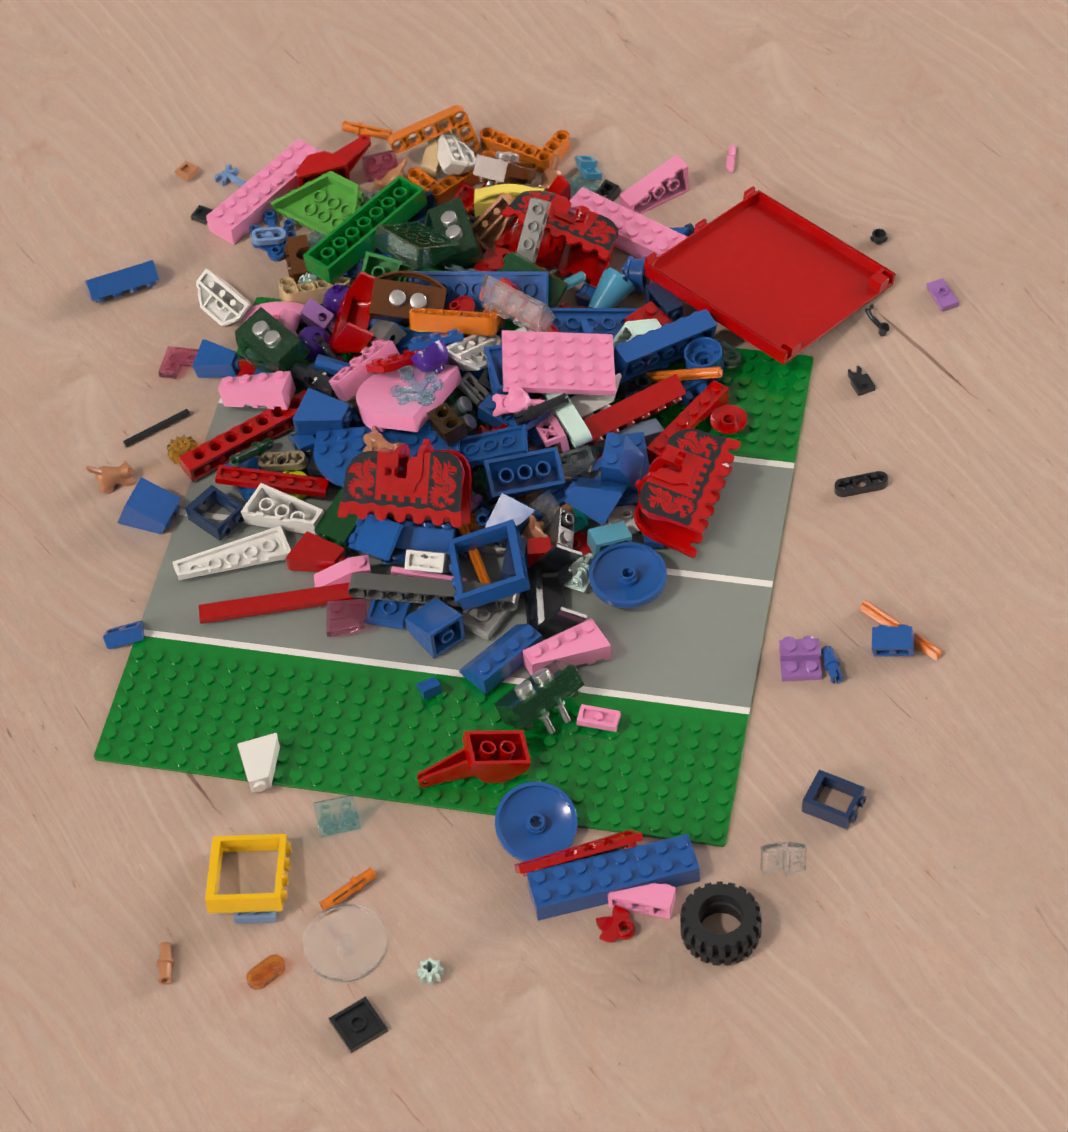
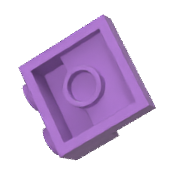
[779,636,822,681]

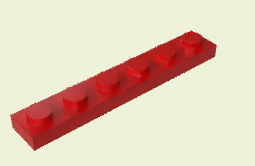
[215,465,329,498]

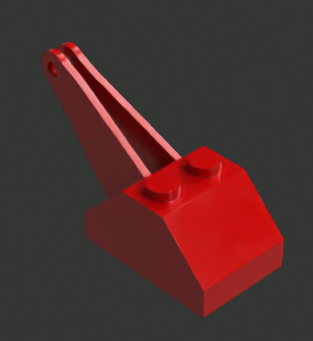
[296,135,371,187]
[417,730,531,787]

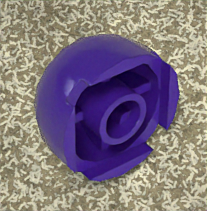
[323,284,350,318]
[295,325,331,362]
[411,339,449,374]

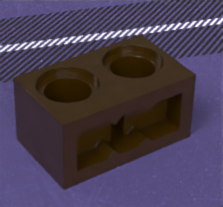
[426,402,468,447]

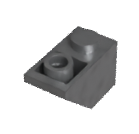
[545,508,575,549]

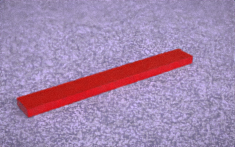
[198,582,354,624]

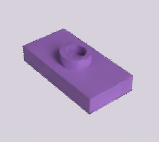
[926,278,959,312]

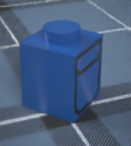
[575,283,597,307]

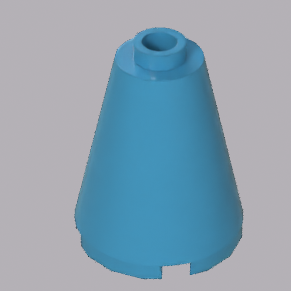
[588,268,635,308]

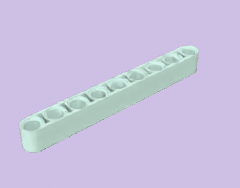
[514,326,593,448]

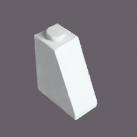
[238,733,280,793]

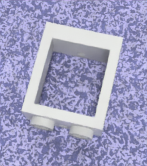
[404,549,451,573]

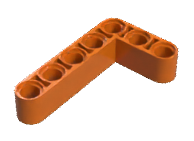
[388,105,480,153]
[480,128,570,173]
[407,150,496,207]
[409,301,505,336]

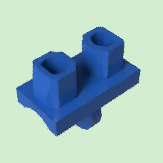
[678,379,707,406]

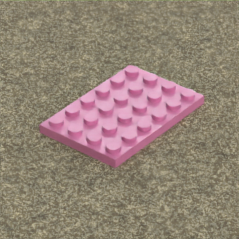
[501,330,616,396]

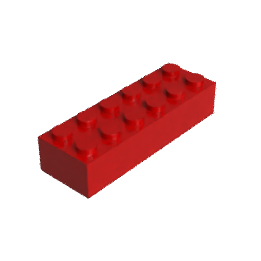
[582,374,686,447]

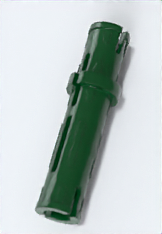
[229,438,273,467]

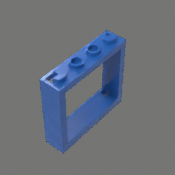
[446,519,530,611]

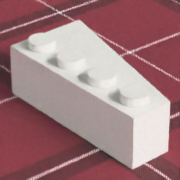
[241,483,325,535]

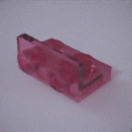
[362,150,398,183]

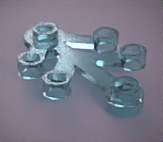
[390,366,444,406]

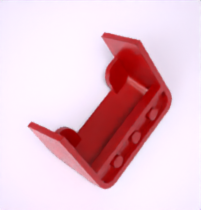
[329,271,376,354]

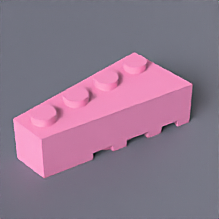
[620,154,689,214]
[329,338,400,401]
[218,371,296,410]
[522,618,612,676]

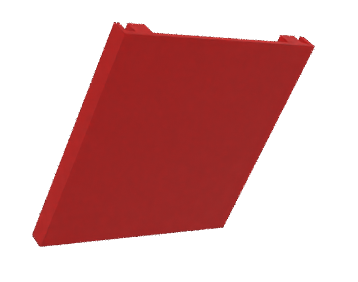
[644,186,896,365]

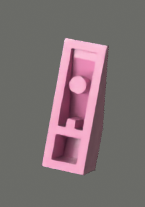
[314,555,371,587]
[608,883,676,919]

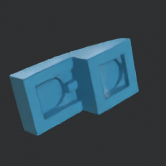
[575,156,602,180]

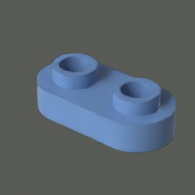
[251,227,286,246]

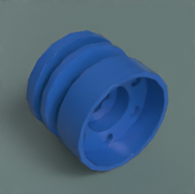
[684,337,725,386]

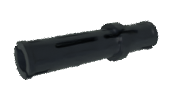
[513,393,569,425]

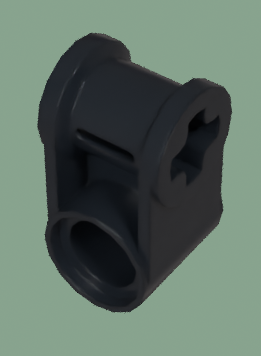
[617,374,652,399]

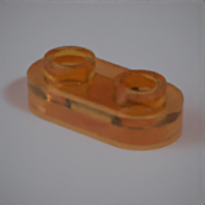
[246,954,286,990]

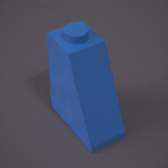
[192,339,240,378]

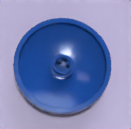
[589,542,667,608]
[495,782,577,862]

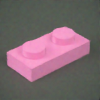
[577,704,621,732]

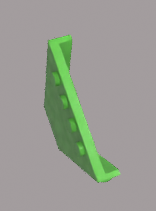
[271,171,364,237]

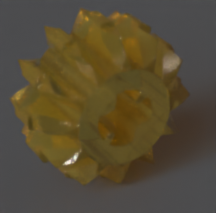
[167,435,198,465]

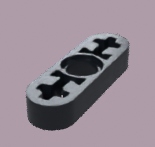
[834,471,888,497]

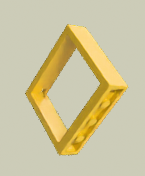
[205,834,292,913]

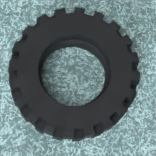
[680,881,762,966]

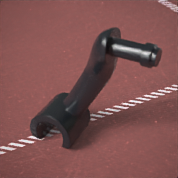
[865,304,889,336]

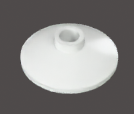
[608,505,640,535]

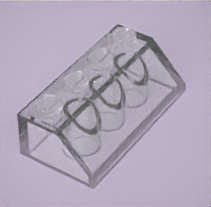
[479,274,555,333]

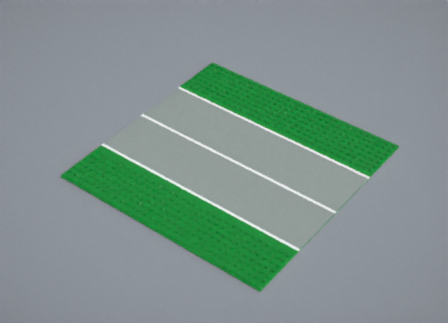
[94,297,814,847]

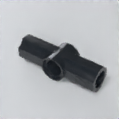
[291,362,337,398]

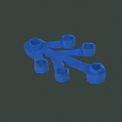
[250,210,296,262]

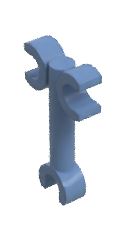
[214,164,246,186]

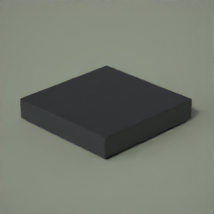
[329,996,388,1053]

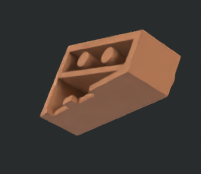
[469,193,515,251]

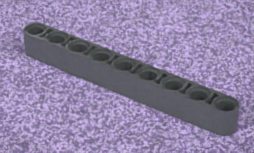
[348,572,520,611]

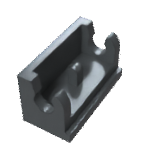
[370,319,407,345]

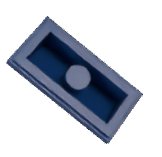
[103,620,144,649]

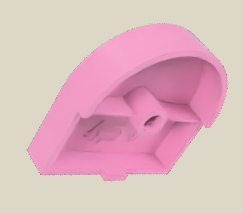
[356,365,462,432]

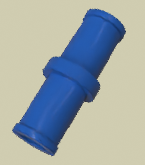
[821,646,843,684]

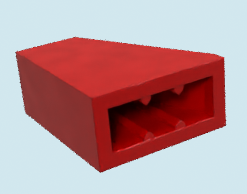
[286,531,347,572]

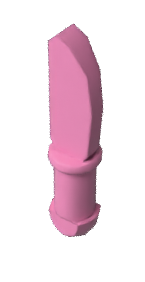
[726,145,737,173]

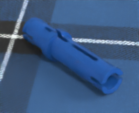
[475,501,491,526]

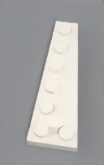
[172,526,291,580]

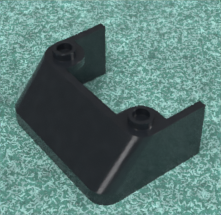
[525,544,587,635]

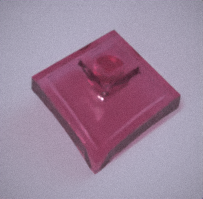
[326,599,366,637]

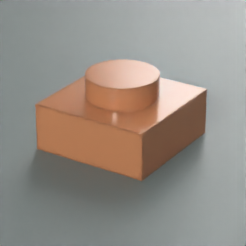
[175,161,200,182]

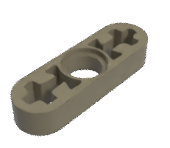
[257,451,309,471]

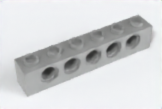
[517,197,551,263]

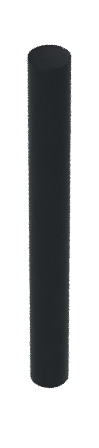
[123,409,190,447]

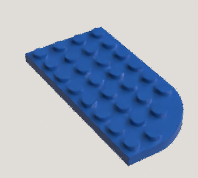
[313,417,461,487]

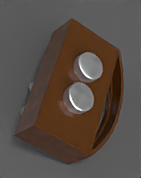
[473,151,538,188]
[369,271,447,325]

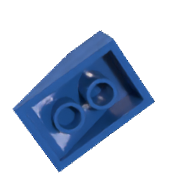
[484,345,532,403]
[348,514,403,561]

